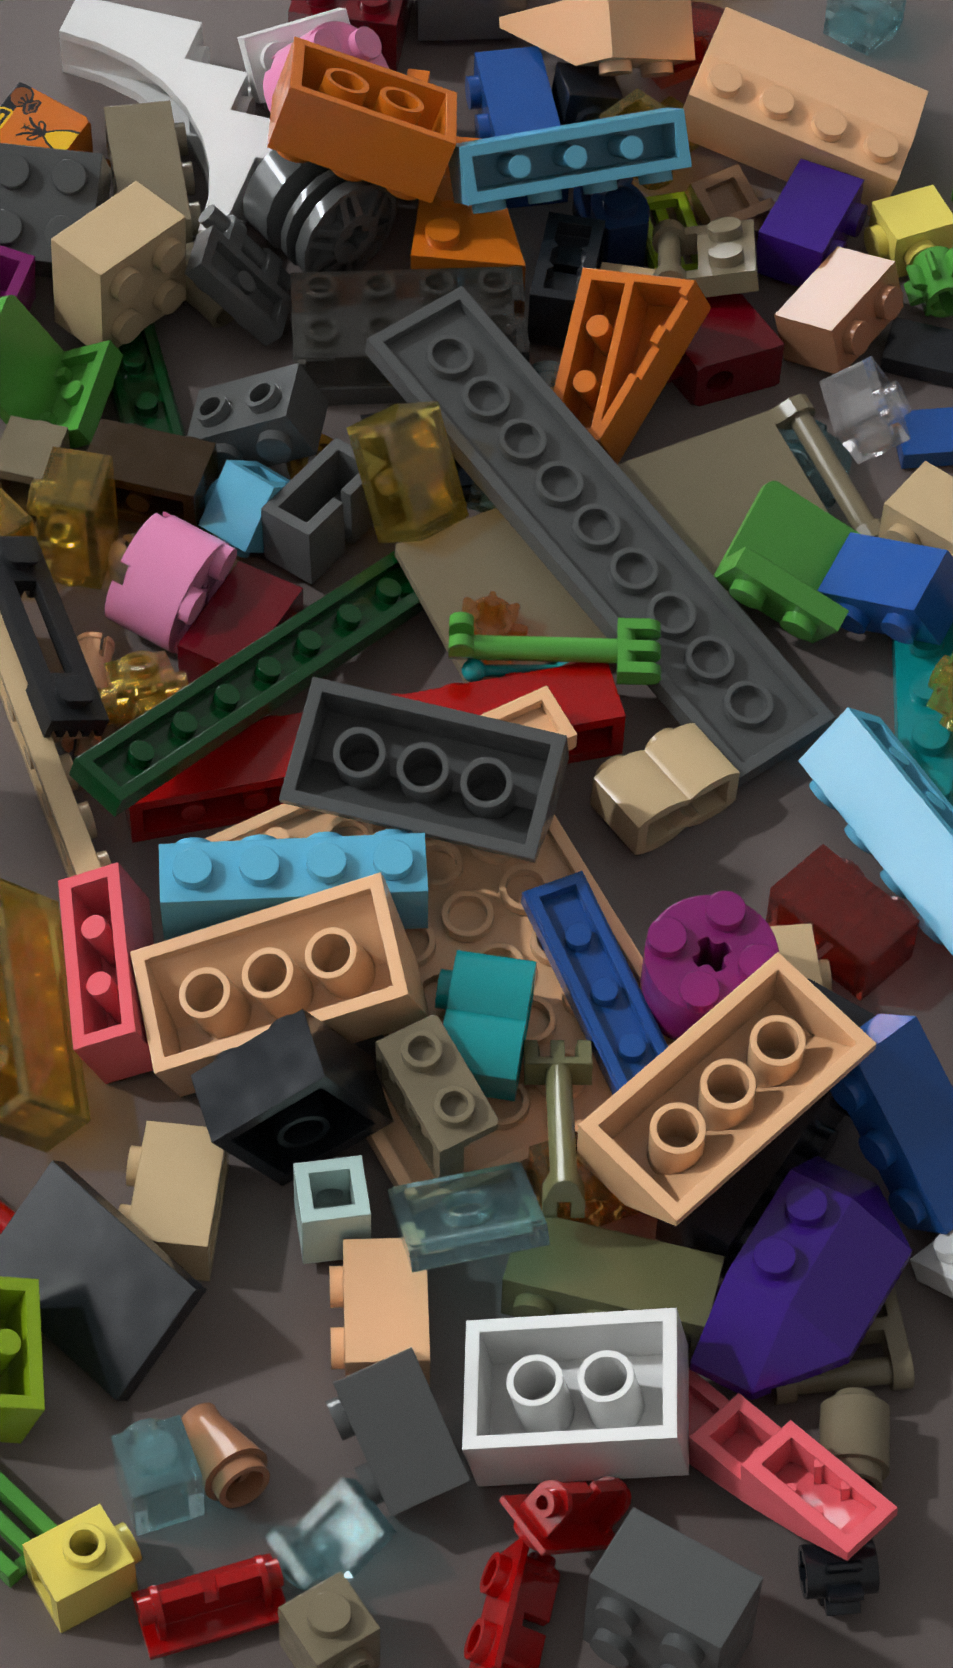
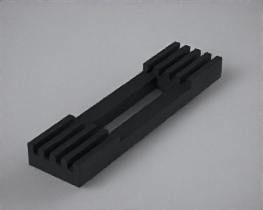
[0,536,109,738]

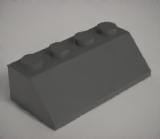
[279,677,569,863]

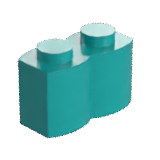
[435,950,537,1101]

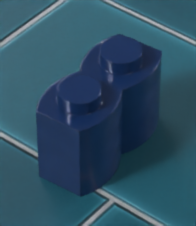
[572,177,650,268]

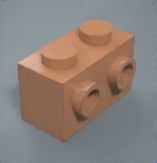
[774,246,904,376]

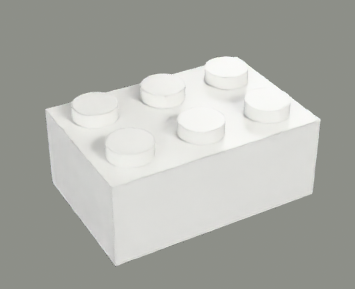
[462,1307,689,1487]

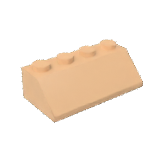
[130,872,430,1097]
[577,952,877,1226]

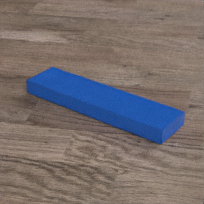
[521,871,668,1095]

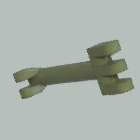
[523,1040,593,1218]

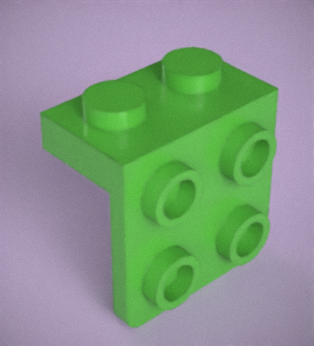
[0,295,123,449]
[714,481,861,644]

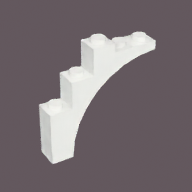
[59,0,273,233]

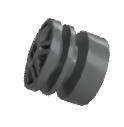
[243,150,396,285]

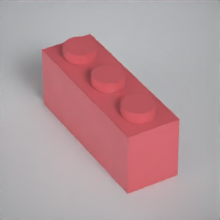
[58,862,154,1084]

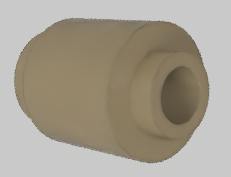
[819,1387,891,1492]

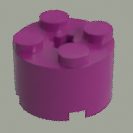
[640,890,779,1041]

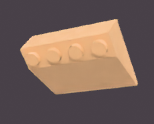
[683,7,928,216]

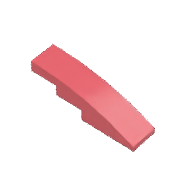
[689,1370,898,1561]

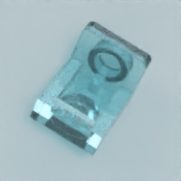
[265,1478,397,1590]

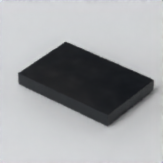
[0,1161,207,1401]

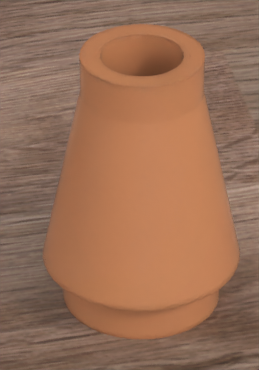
[179,1403,270,1508]

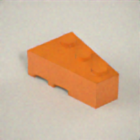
[410,136,526,314]
[553,267,711,464]

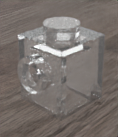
[819,356,911,464]

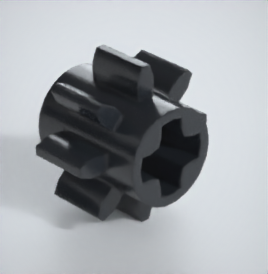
[798,1539,880,1616]

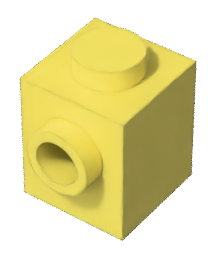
[864,184,953,278]
[22,1504,142,1633]

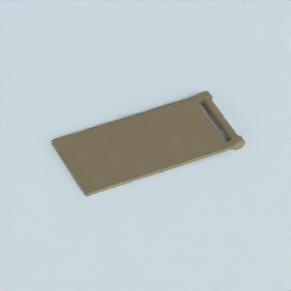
[395,394,881,683]

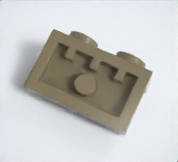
[376,1015,498,1186]

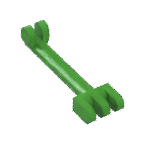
[448,612,661,685]

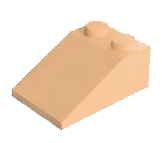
[499,0,695,78]

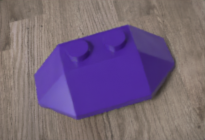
[689,1156,912,1400]

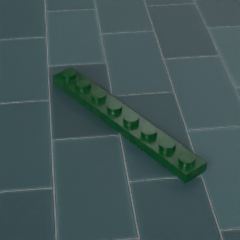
[69,550,424,817]

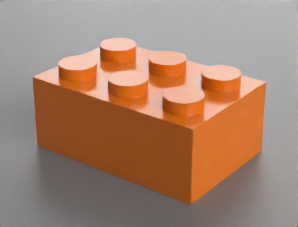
[267,37,457,203]

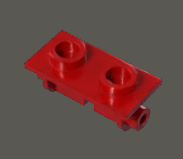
[499,1476,631,1556]
[464,1538,560,1668]
[131,1553,286,1660]

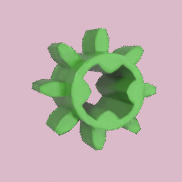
[903,246,953,318]

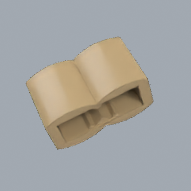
[590,723,740,855]

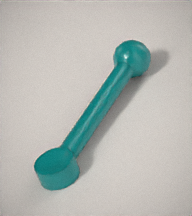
[462,659,569,682]

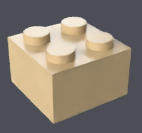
[51,181,186,348]

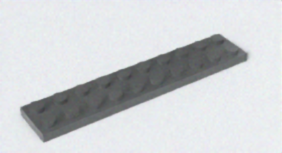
[365,286,836,788]

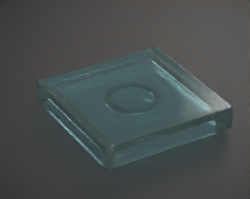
[388,1162,550,1273]

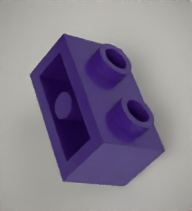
[757,159,868,287]

